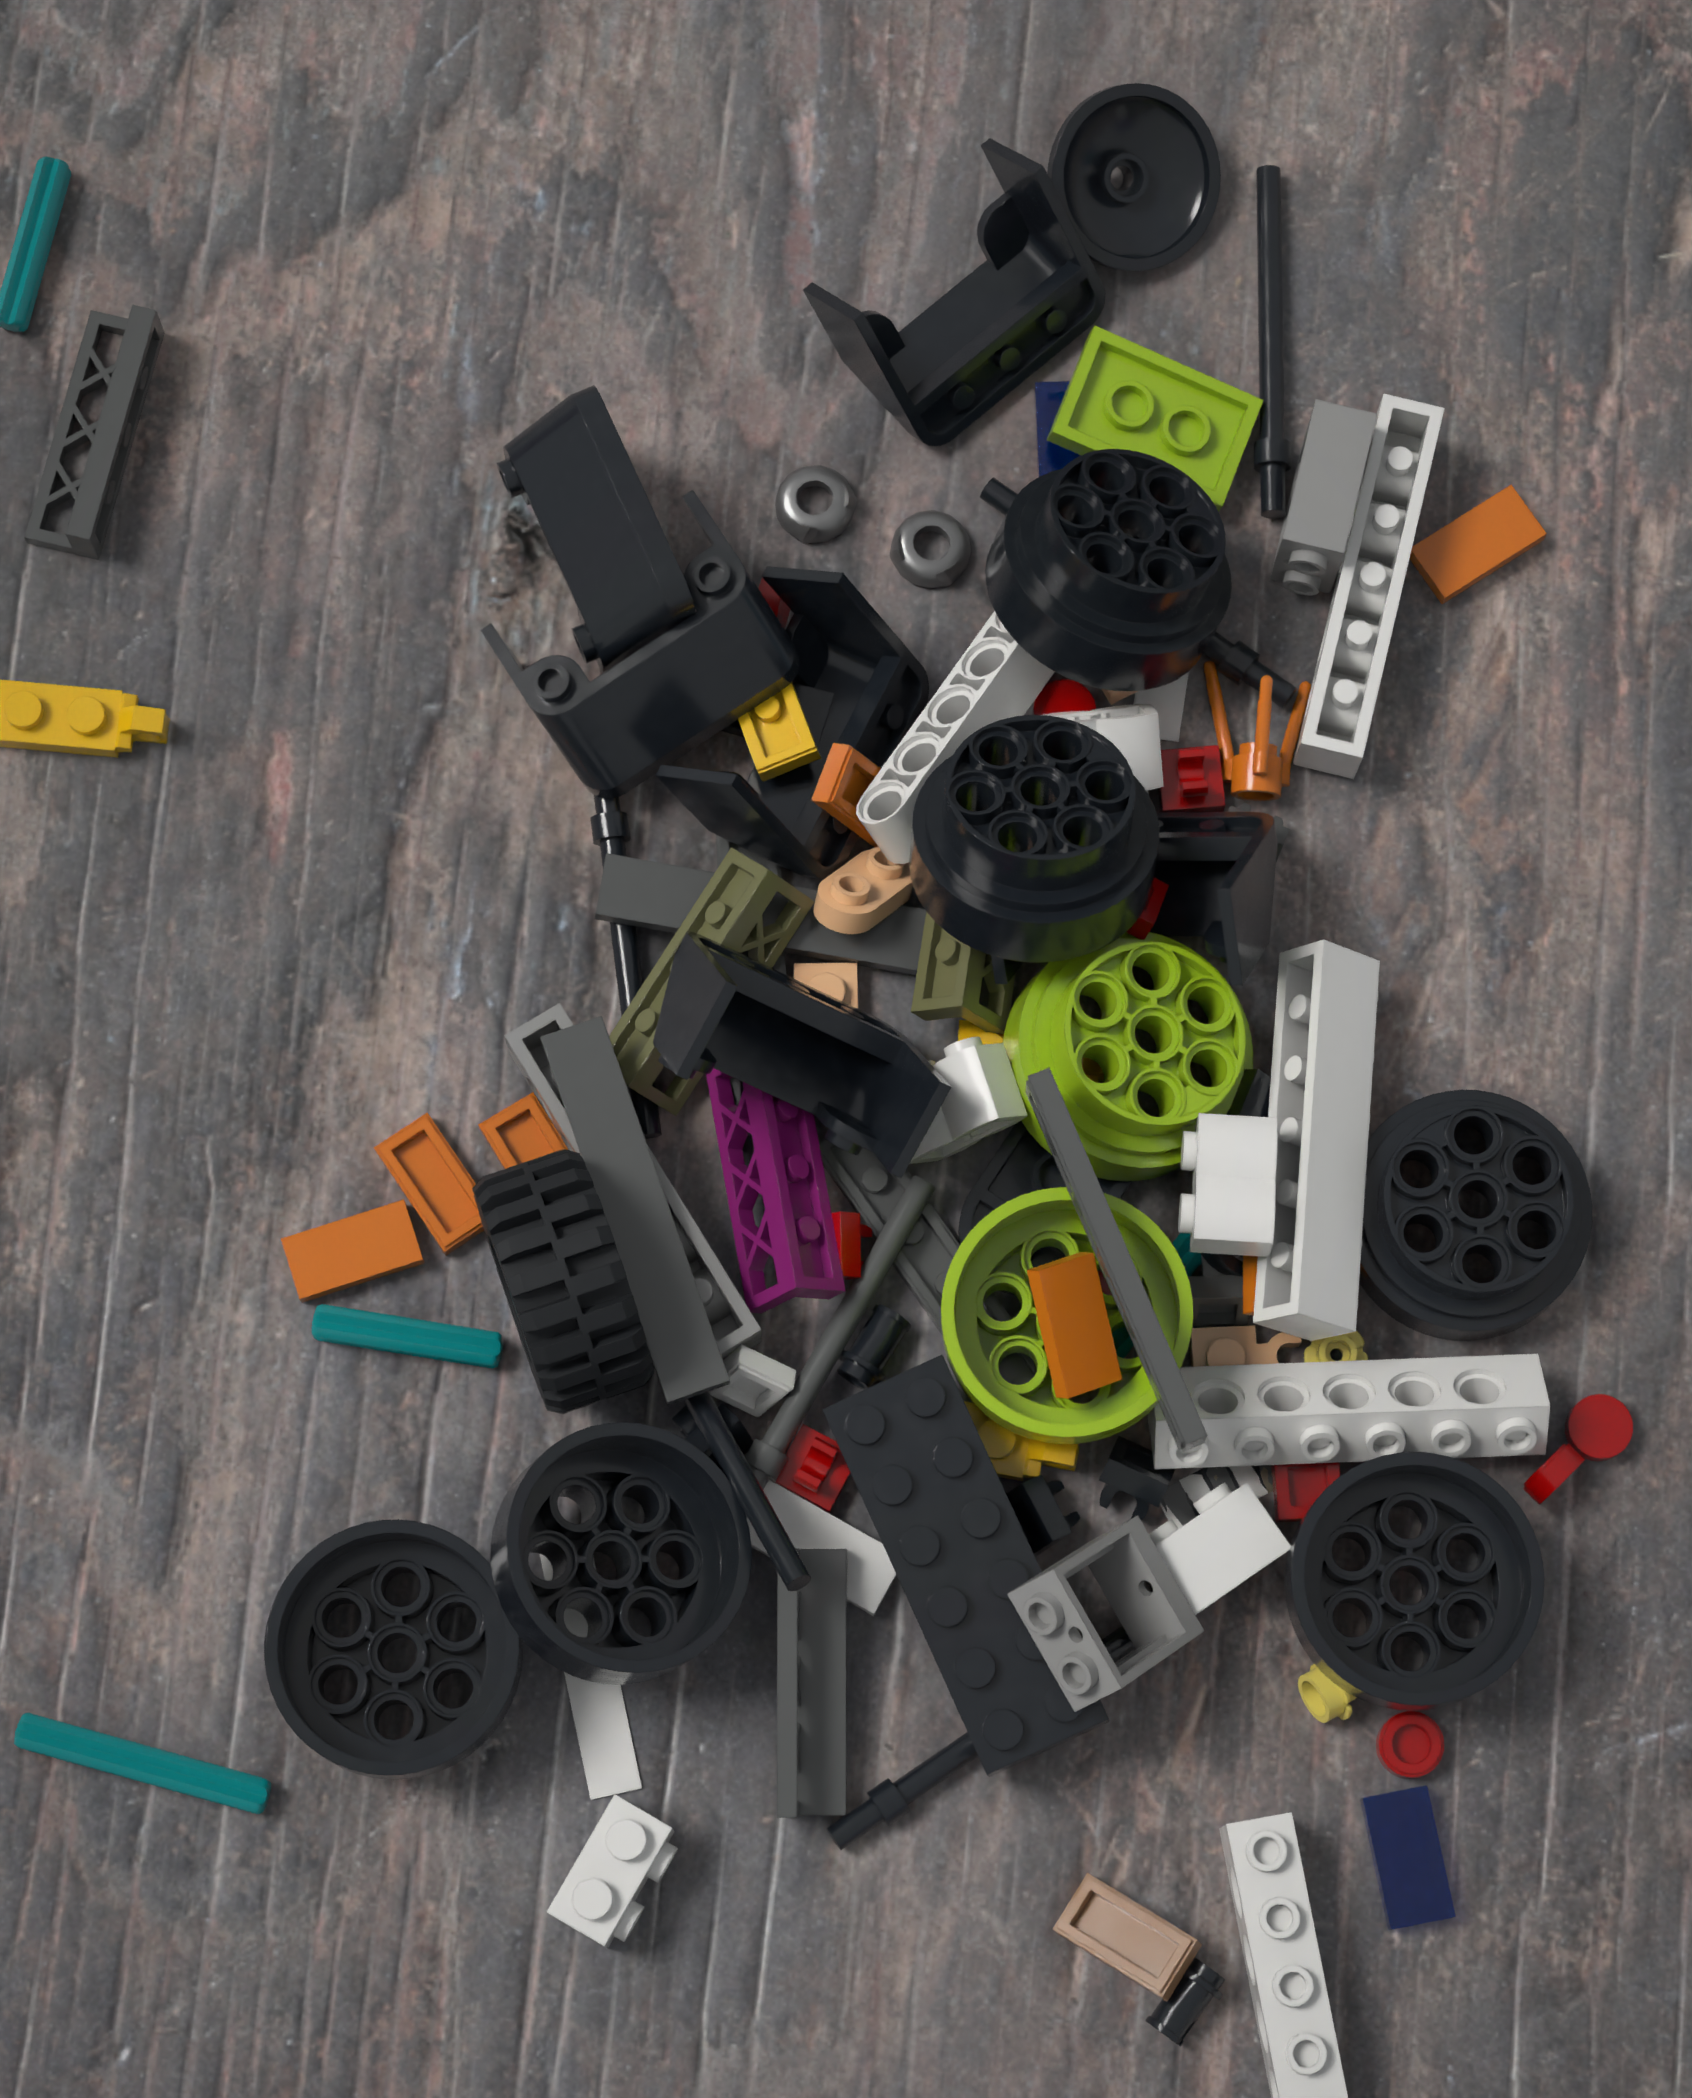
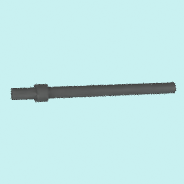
[744,1175,936,1519]

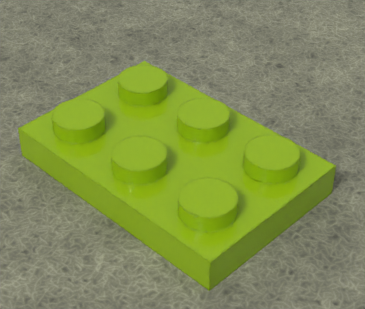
[1047,325,1263,512]

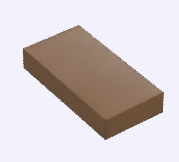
[1052,1873,1202,2002]

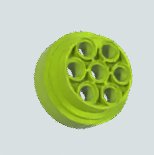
[1003,932,1253,1181]
[941,1187,1193,1444]

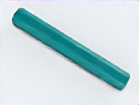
[14,1713,271,1814]

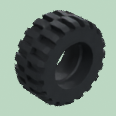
[472,1149,654,1414]

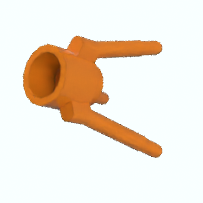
[1203,661,1311,801]

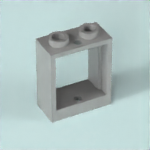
[1270,399,1377,596]
[1007,1515,1204,1712]

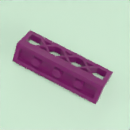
[706,1068,846,1314]

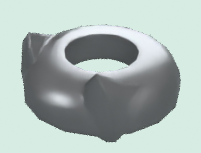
[775,465,857,544]
[889,510,971,588]

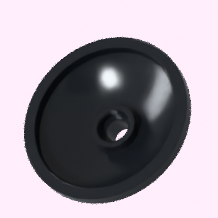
[1047,83,1221,271]

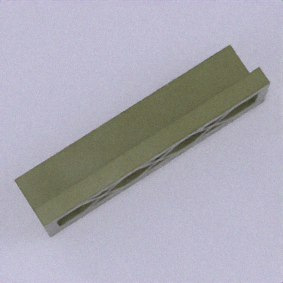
[609,847,815,1116]
[911,912,1016,1034]

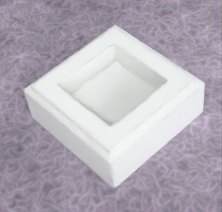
[709,1344,796,1417]

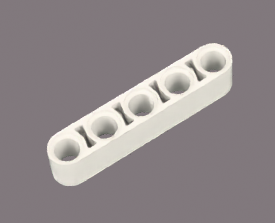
[856,611,1055,864]

